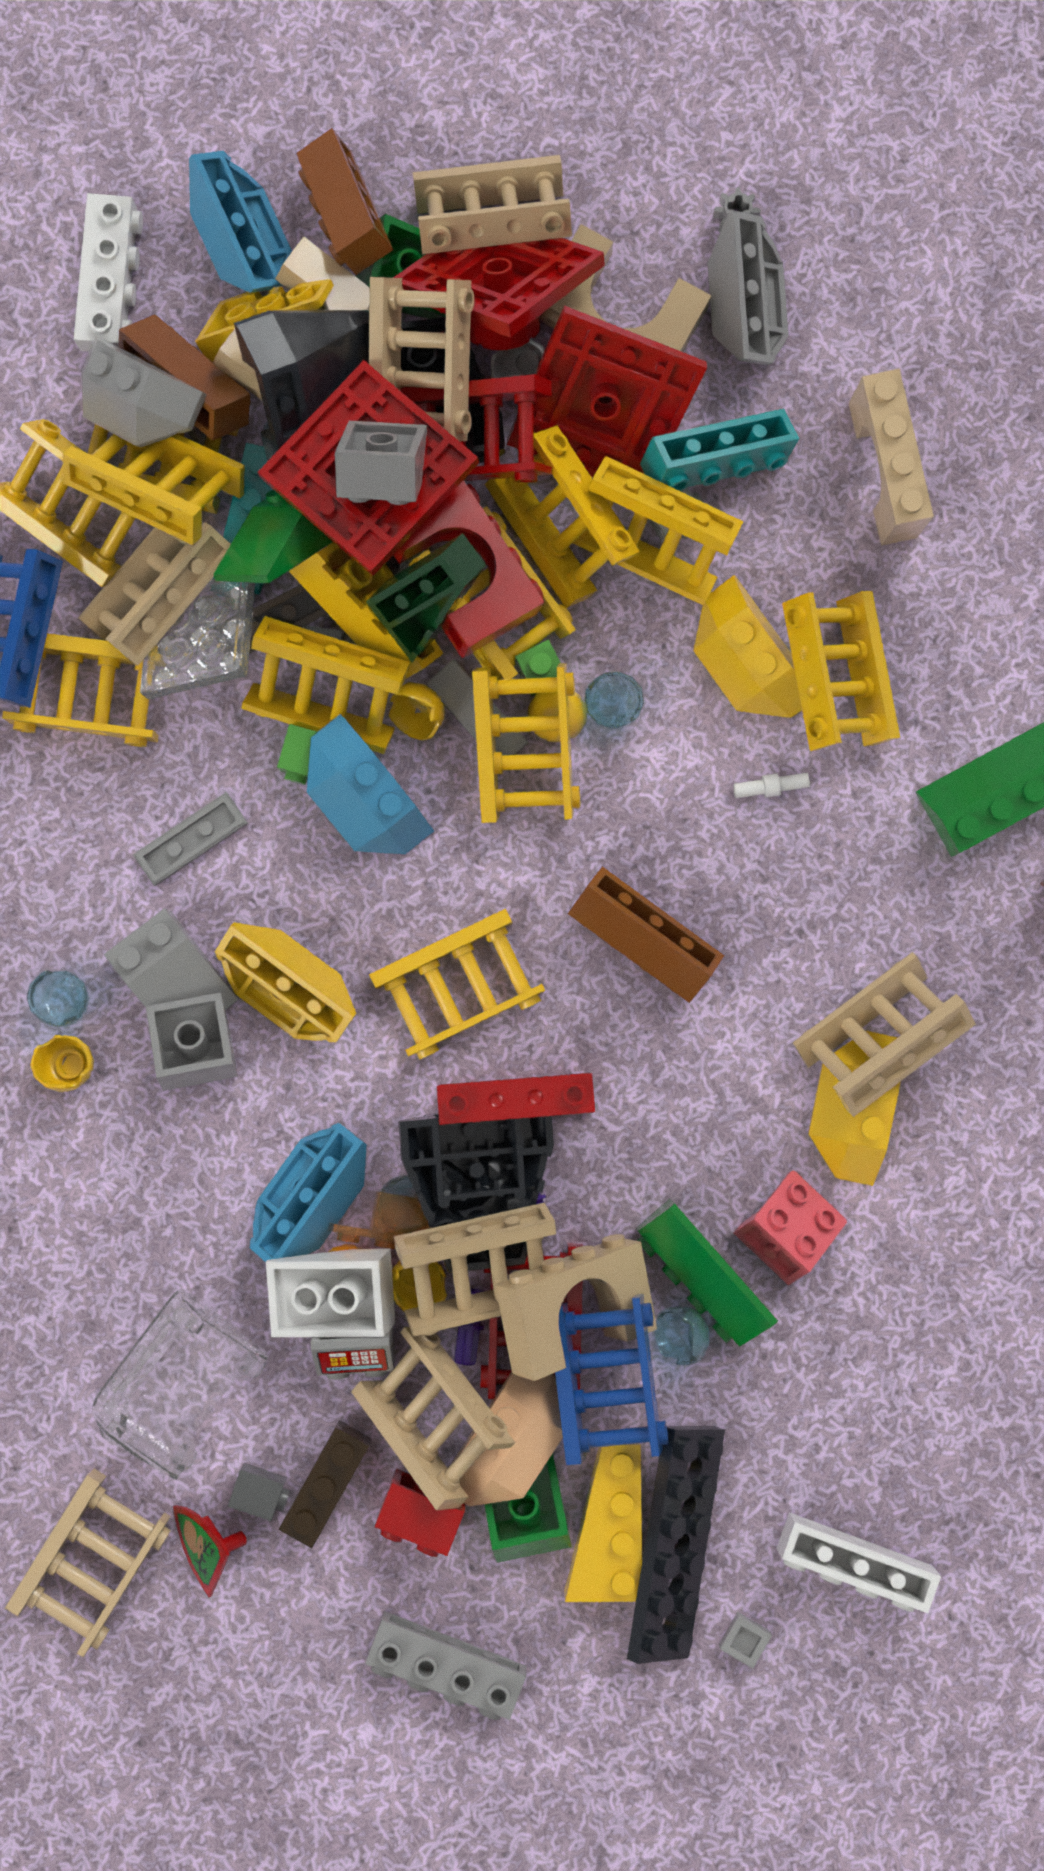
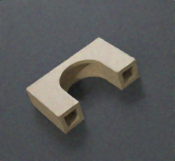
[540,224,711,352]
[213,236,370,400]
[848,368,934,546]
[495,1234,657,1381]

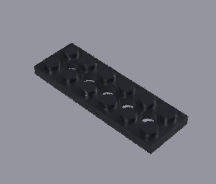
[627,1426,725,1664]

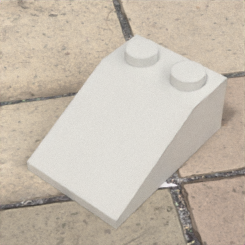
[266,1249,395,1337]

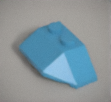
[189,151,292,293]
[306,714,434,854]
[249,1123,367,1262]

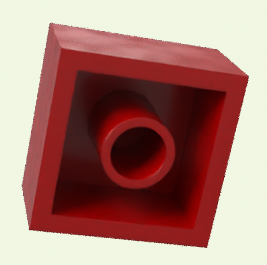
[375,1468,466,1557]

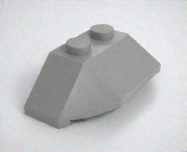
[707,210,789,365]
[81,336,207,448]

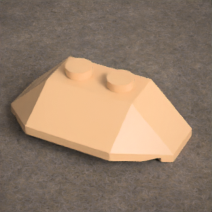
[448,1372,563,1507]

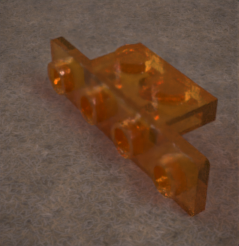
[328,1191,429,1250]

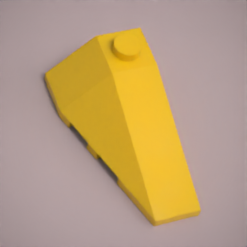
[195,279,334,376]

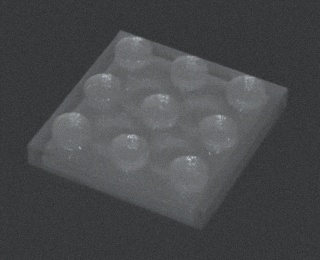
[140,579,255,700]

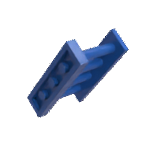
[0,549,63,708]
[555,1294,668,1465]

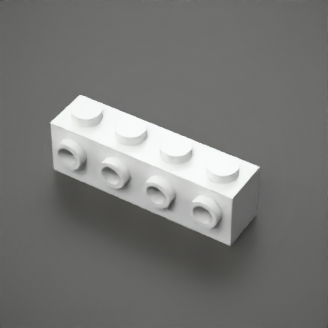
[73,193,143,352]
[776,1512,941,1613]

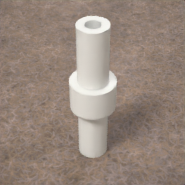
[733,773,810,799]

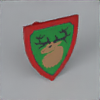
[173,1505,247,1598]

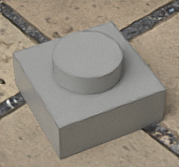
[719,1612,772,1669]

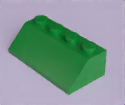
[915,722,1044,857]
[636,1198,778,1347]

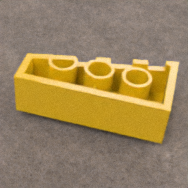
[289,542,444,679]
[564,1443,642,1602]

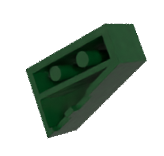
[366,533,486,663]

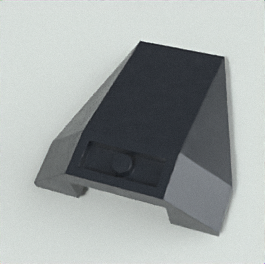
[234,310,369,461]

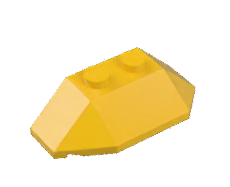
[693,575,802,718]
[214,922,357,1043]
[808,1031,901,1186]

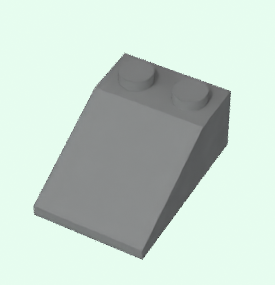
[104,908,239,1010]

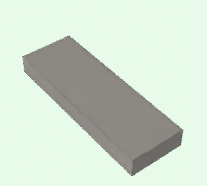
[426,659,528,755]
[133,792,248,886]

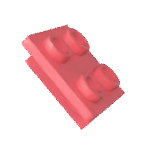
[733,1170,847,1285]

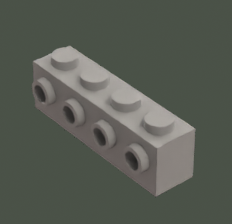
[365,1611,526,1720]

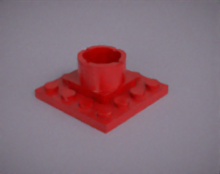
[393,238,605,350]
[507,305,707,477]
[258,360,479,576]

